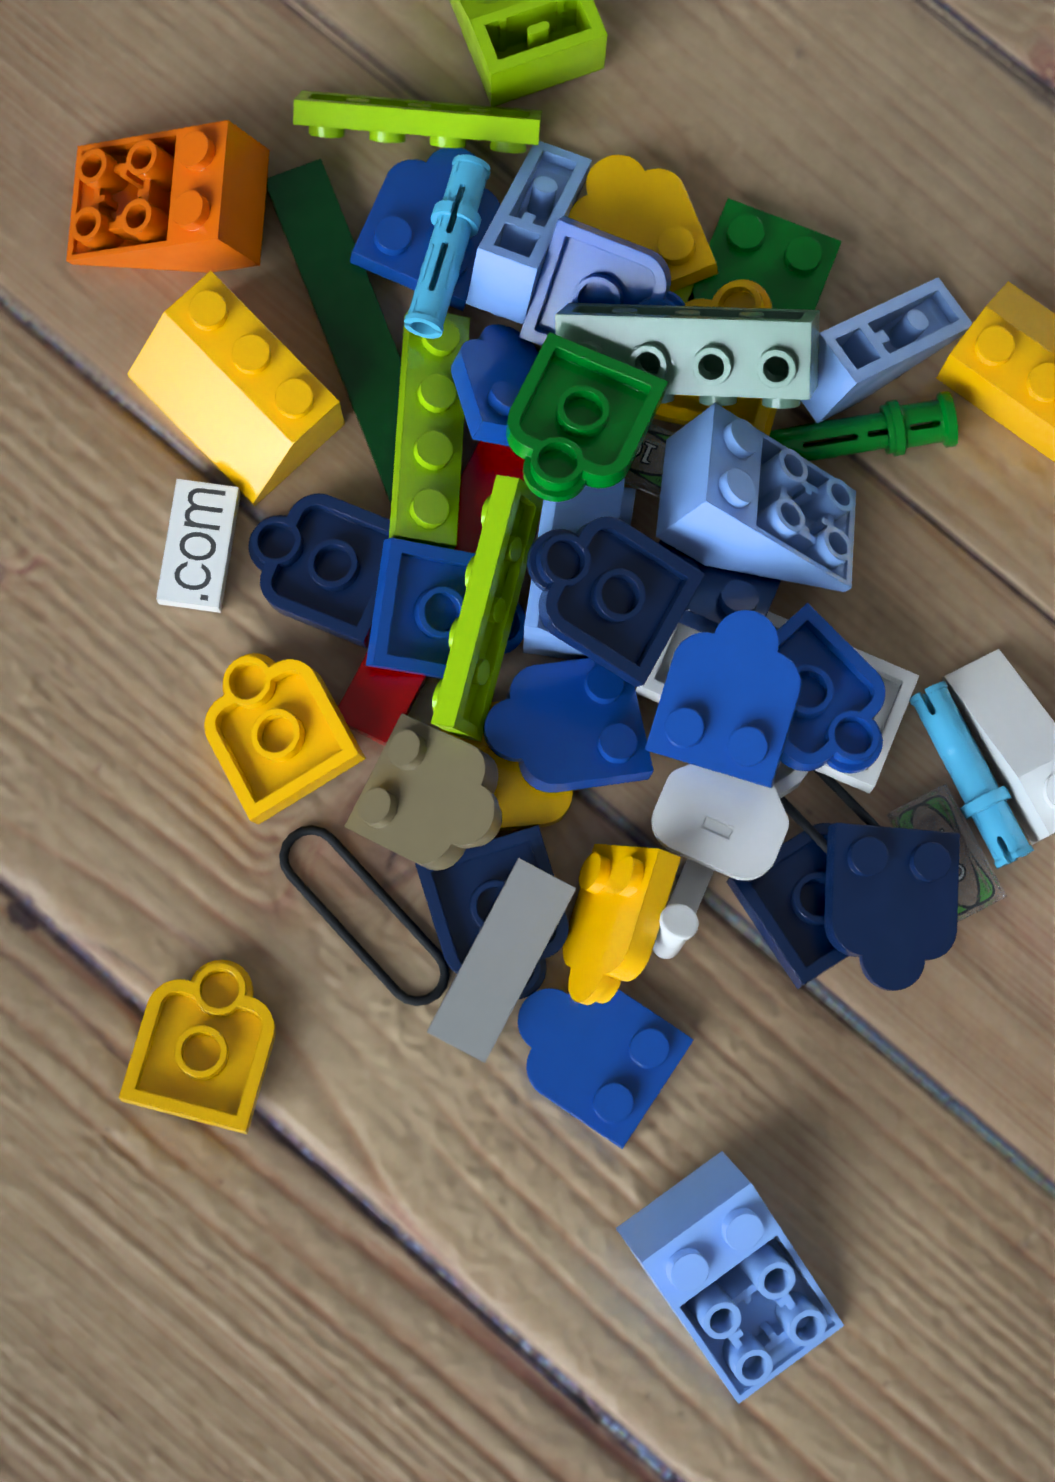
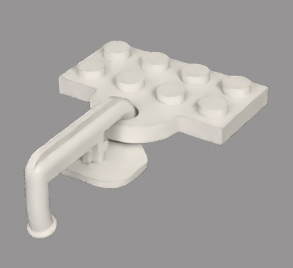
[636,611,919,959]

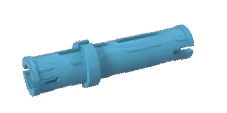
[404,154,491,339]
[909,681,1034,869]

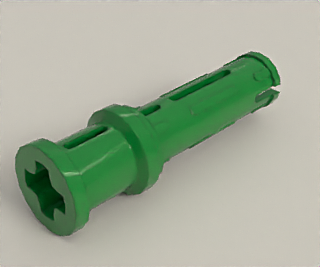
[769,391,958,461]

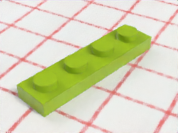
[293,90,542,153]
[389,310,470,549]
[431,475,543,742]

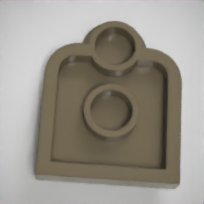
[344,713,502,871]

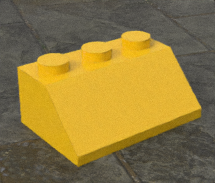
[128,270,345,507]
[936,281,1055,462]

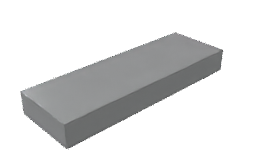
[427,858,577,1063]

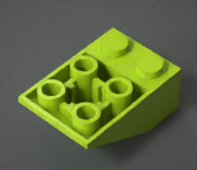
[450,0,607,106]

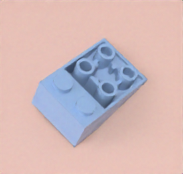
[656,403,856,592]
[616,1151,844,1404]

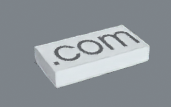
[156,479,241,613]

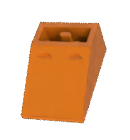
[66,120,270,273]

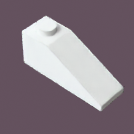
[942,649,1055,845]

